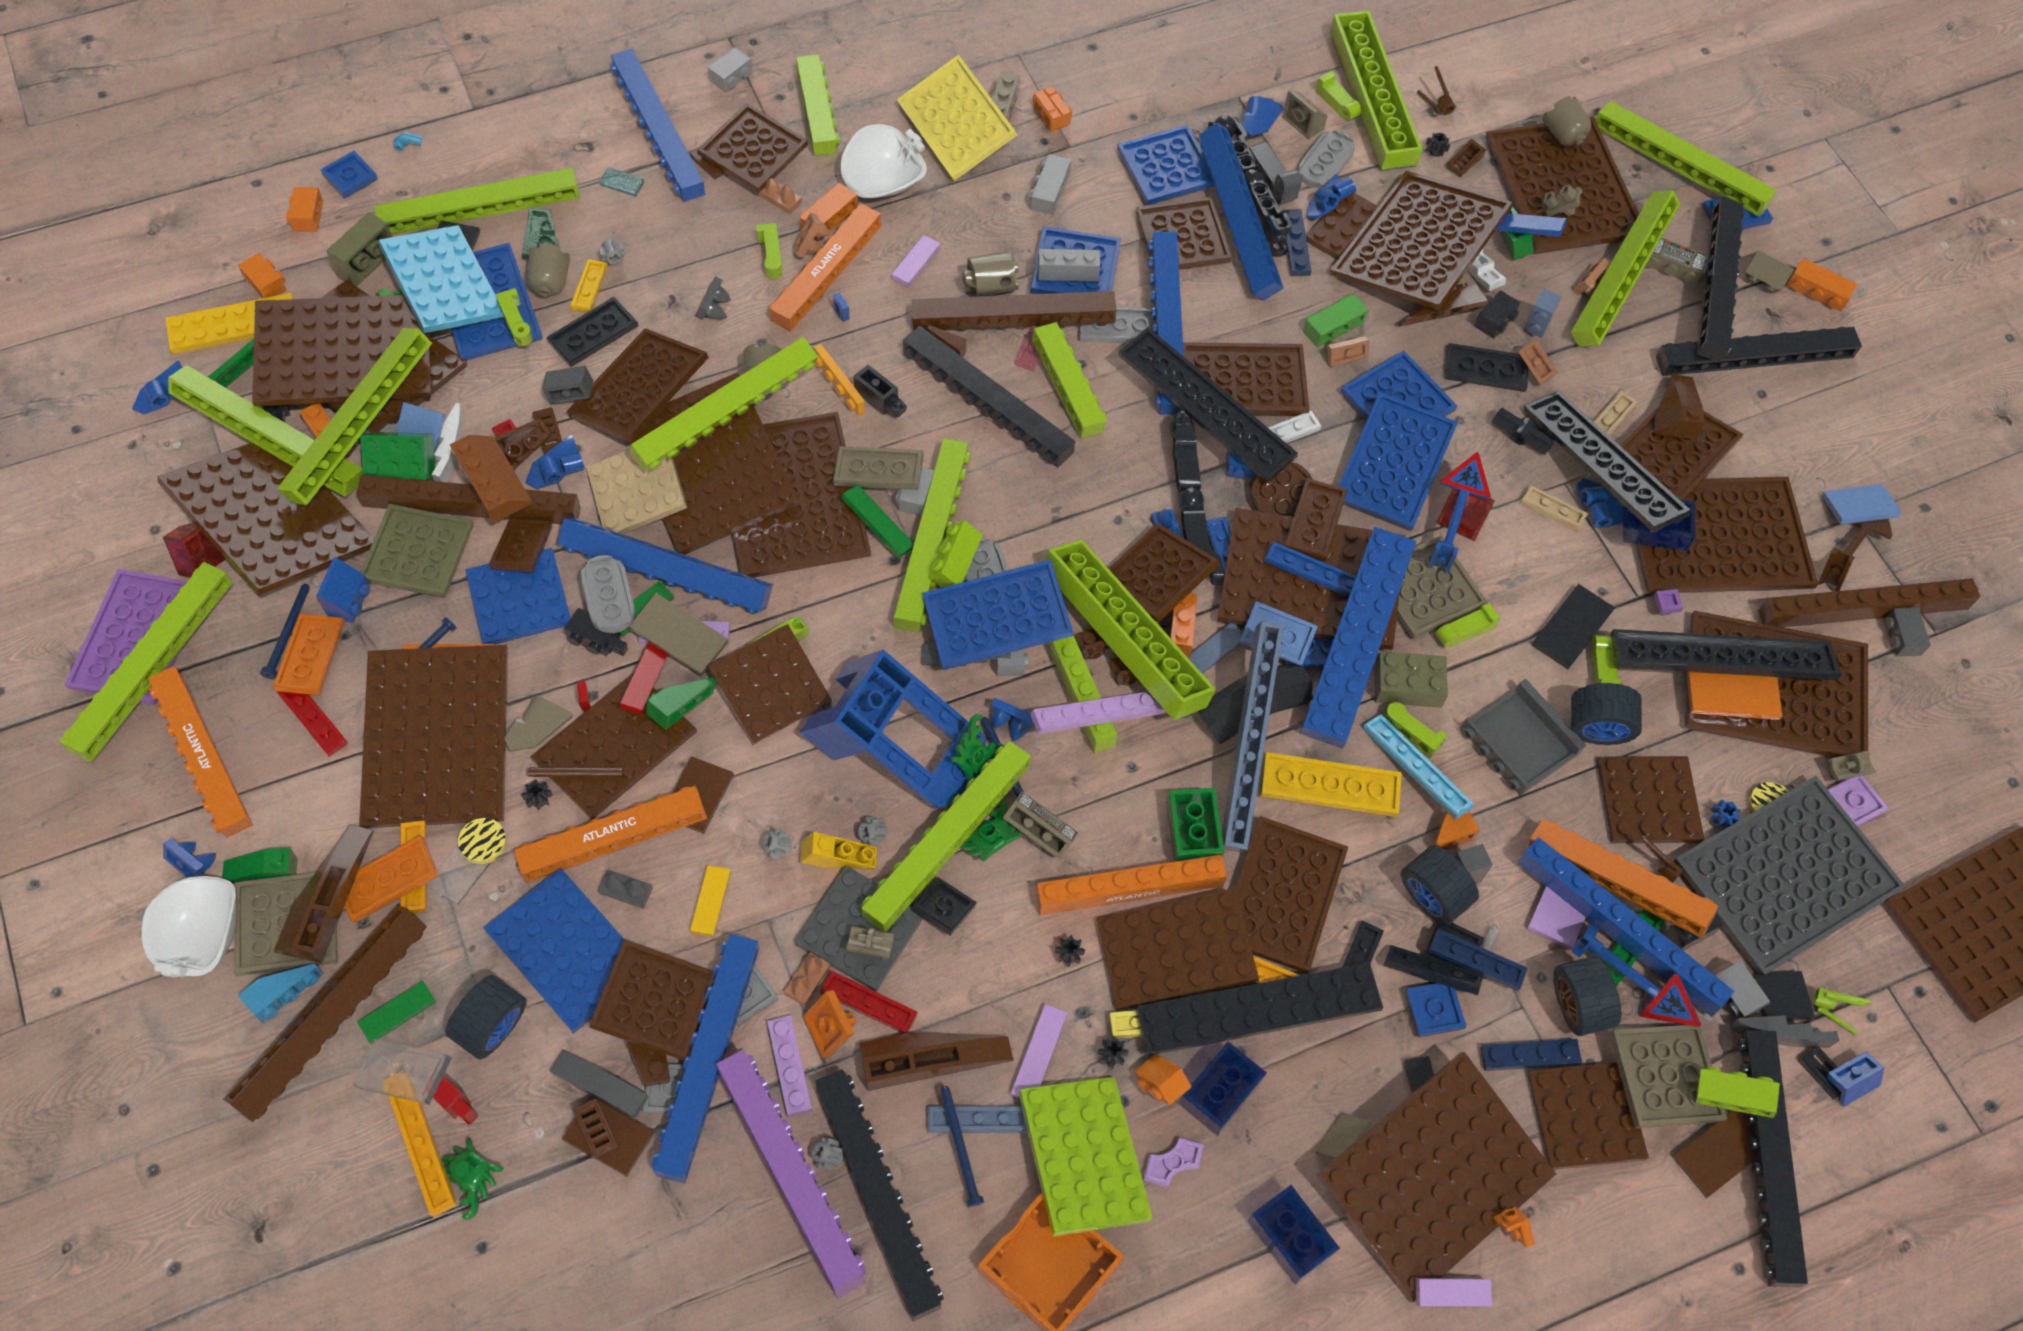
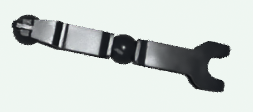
[1208,115,1292,257]
[1168,410,1223,585]

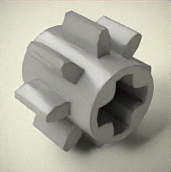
[598,239,625,264]
[858,816,887,846]
[762,828,792,859]
[812,1138,843,1171]

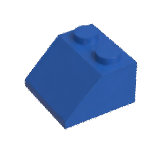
[316,558,370,623]

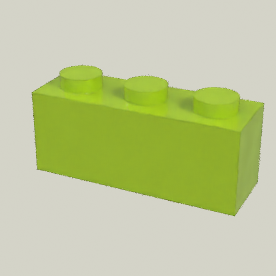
[929,520,983,588]
[1695,1067,1780,1118]

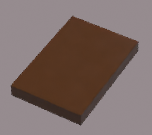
[490,518,553,572]
[672,756,734,834]
[562,1095,654,1177]

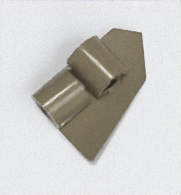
[504,696,573,752]

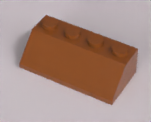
[449,435,533,523]

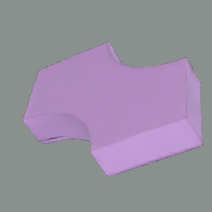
[1143,1138,1204,1188]

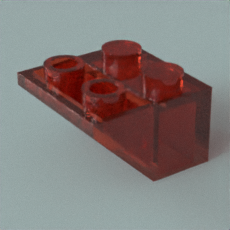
[1436,489,1495,542]
[163,523,226,578]

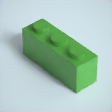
[1303,294,1369,348]

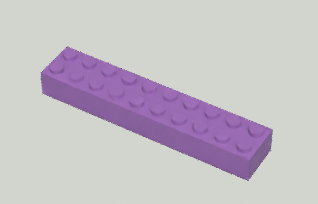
[716,1050,866,1299]

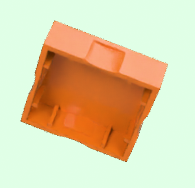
[978,1192,1125,1331]

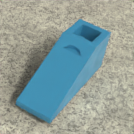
[238,963,323,1023]

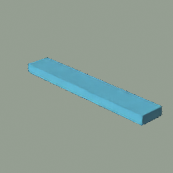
[1363,714,1474,820]

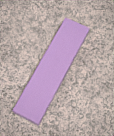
[1011,1004,1068,1099]

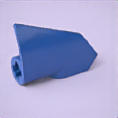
[1242,96,1283,137]
[1307,174,1356,218]
[132,361,183,414]
[525,435,585,490]
[1576,477,1633,528]

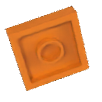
[803,990,856,1059]

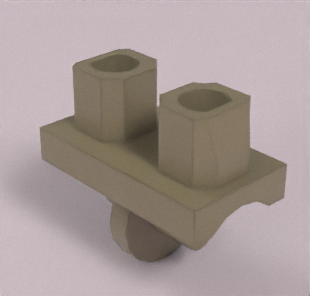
[1544,184,1582,217]
[1828,751,1876,782]
[847,926,895,959]

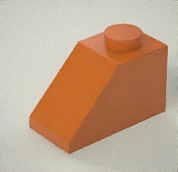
[1433,811,1480,850]

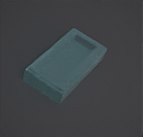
[599,167,644,197]

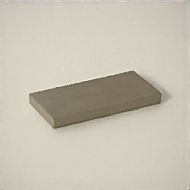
[833,446,924,490]
[629,593,729,676]

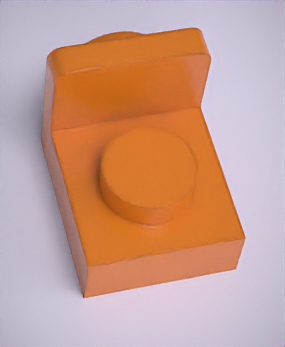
[1494,1207,1535,1248]

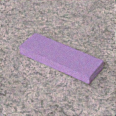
[892,235,940,287]
[1416,1278,1492,1306]

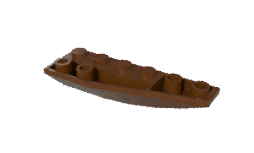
[274,825,374,963]
[859,1033,1013,1091]

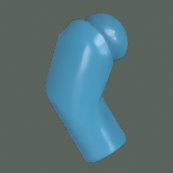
[393,132,423,151]

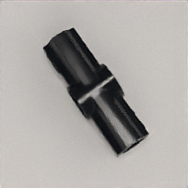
[1491,408,1555,455]

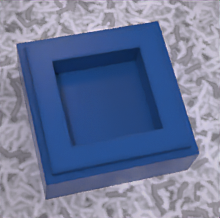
[833,292,850,322]

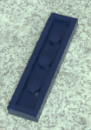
[1282,209,1312,276]
[1428,928,1528,991]
[1480,1039,1582,1071]

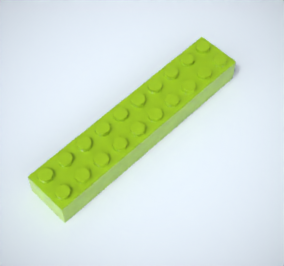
[1330,10,1423,170]
[1044,539,1216,720]

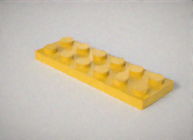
[165,293,294,355]
[1261,752,1402,817]

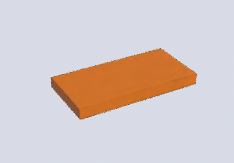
[273,613,345,695]
[1687,672,1782,720]
[345,835,439,924]

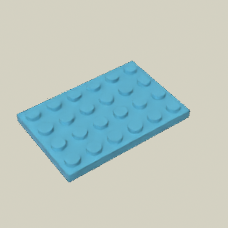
[379,225,504,333]

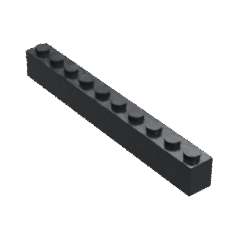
[1697,197,1745,362]
[903,326,1075,468]
[1656,327,1862,376]
[1737,1030,1808,1288]
[815,1069,944,1322]

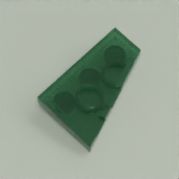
[522,207,559,260]

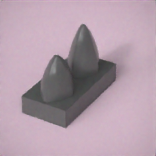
[695,276,731,320]
[598,870,653,909]

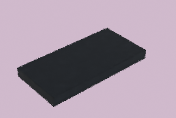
[546,297,638,368]
[1445,343,1529,392]
[1532,583,1615,670]

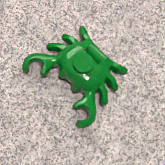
[951,714,1004,782]
[962,800,1021,862]
[442,1138,503,1220]

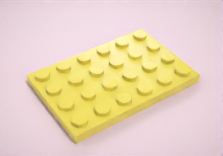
[897,54,1018,181]

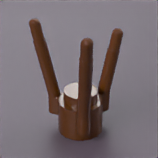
[1417,66,1456,115]
[1641,836,1683,883]

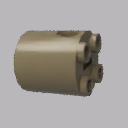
[962,251,1019,297]

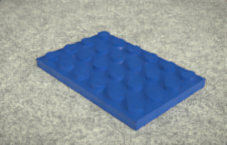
[451,242,543,360]
[1338,392,1458,531]
[923,559,1074,670]
[483,868,625,1034]

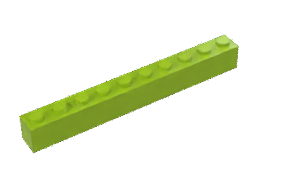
[1596,101,1777,217]
[374,167,580,235]
[1571,190,1680,347]
[277,328,432,505]
[629,336,818,472]
[168,365,363,497]
[894,438,971,633]
[59,562,233,763]
[861,741,1031,932]

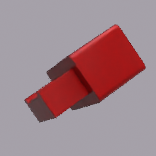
[428,1076,479,1126]

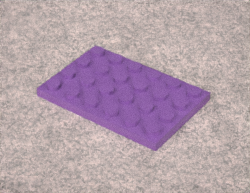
[65,569,188,705]

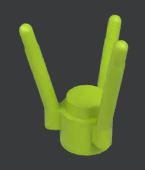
[1812,987,1871,1035]

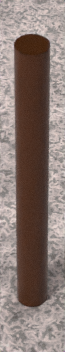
[528,768,623,777]

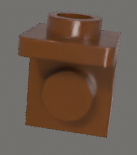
[1075,628,1106,660]
[1109,657,1138,686]

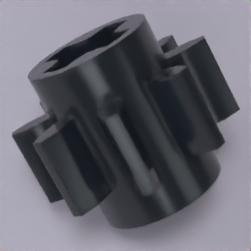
[1426,133,1450,157]
[522,779,553,810]
[1055,935,1085,967]
[1098,1036,1129,1069]

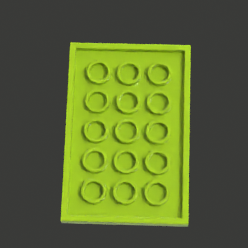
[1019,1077,1153,1236]

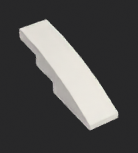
[1468,249,1506,291]
[432,403,464,482]

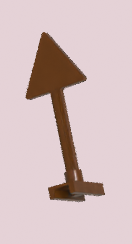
[1818,518,1893,591]

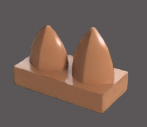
[759,178,802,214]
[793,212,829,258]
[1573,258,1610,297]
[1326,336,1369,366]
[1518,339,1559,385]
[784,952,831,1006]

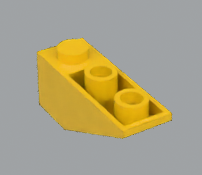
[800,832,877,870]

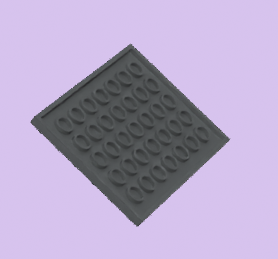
[1673,776,1906,976]

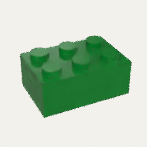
[360,432,435,480]
[1166,788,1224,862]

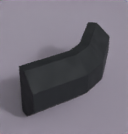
[1199,664,1312,744]

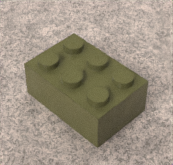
[326,212,392,286]
[1375,651,1448,708]

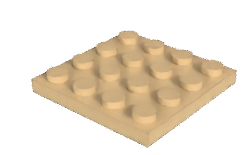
[586,449,687,534]

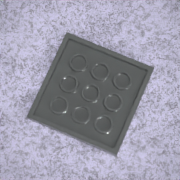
[794,866,923,992]

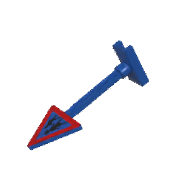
[1428,452,1491,573]
[1572,921,1701,1027]

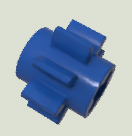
[1710,799,1741,828]

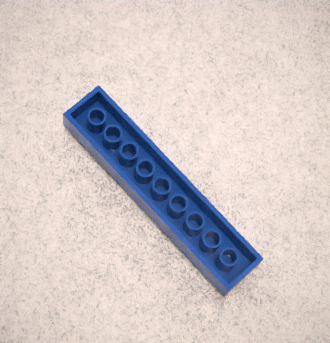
[1300,526,1417,749]

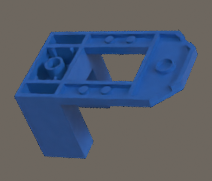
[799,649,989,808]

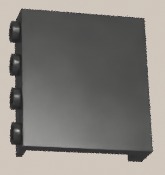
[1460,679,1586,796]

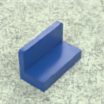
[1827,1051,1885,1107]

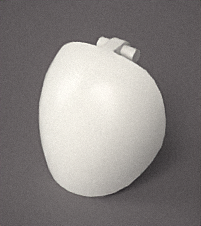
[841,124,927,198]
[142,876,237,978]

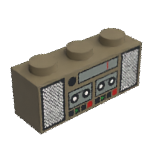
[992,72,1020,122]
[1646,238,1707,285]
[1003,791,1079,859]

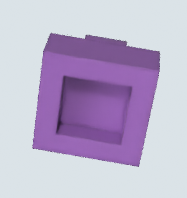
[1654,589,1683,616]

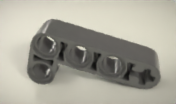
[1249,141,1301,205]

